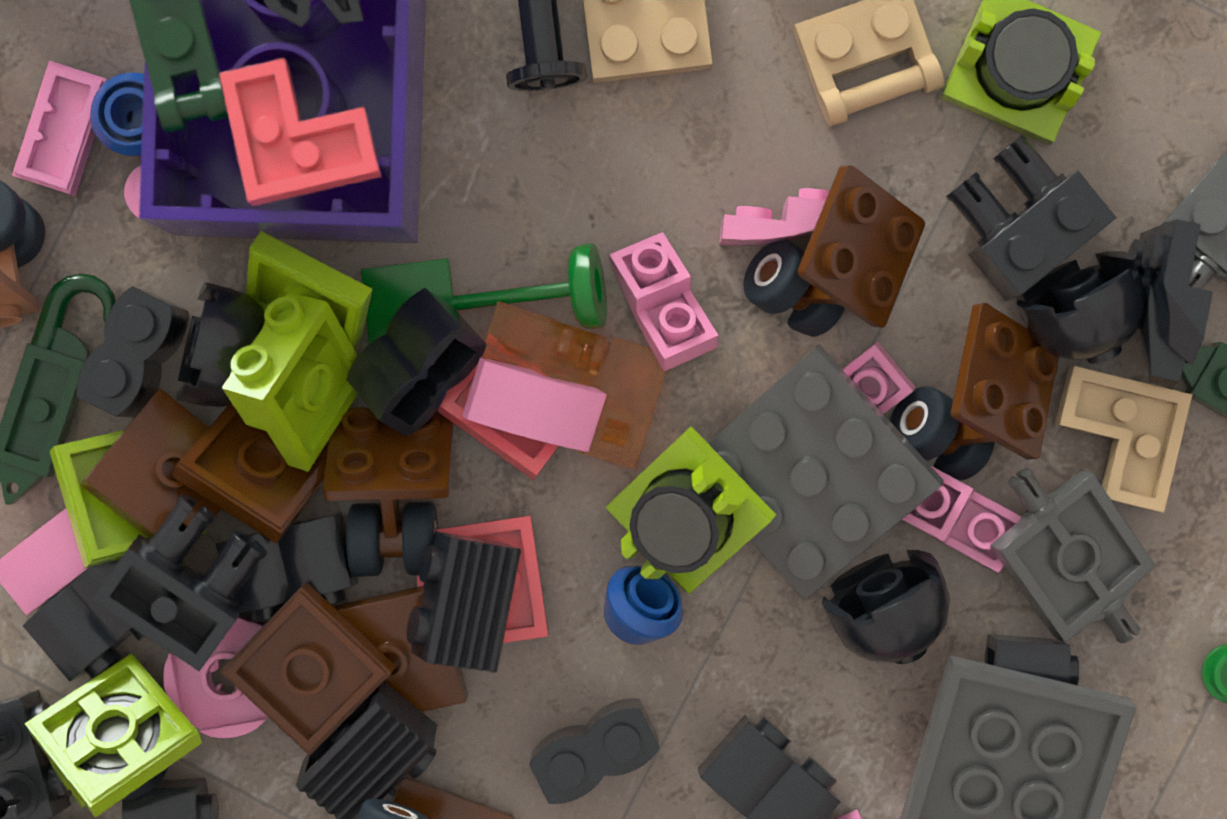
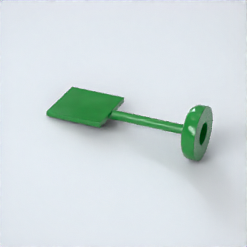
[361,243,607,344]

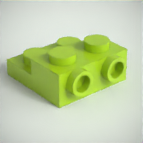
[222,291,358,472]

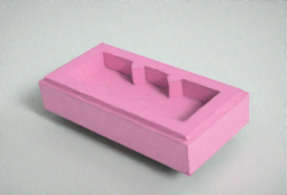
[12,61,108,197]

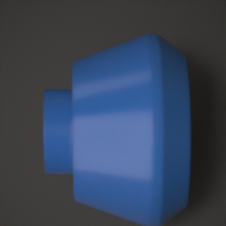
[90,73,144,156]
[604,565,683,645]

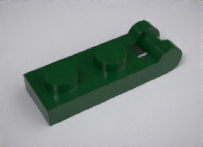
[129,0,229,133]

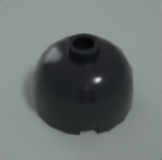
[1017,251,1146,364]
[176,282,265,407]
[822,549,950,665]

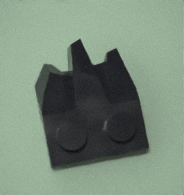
[1128,219,1213,390]

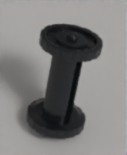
[506,0,587,91]

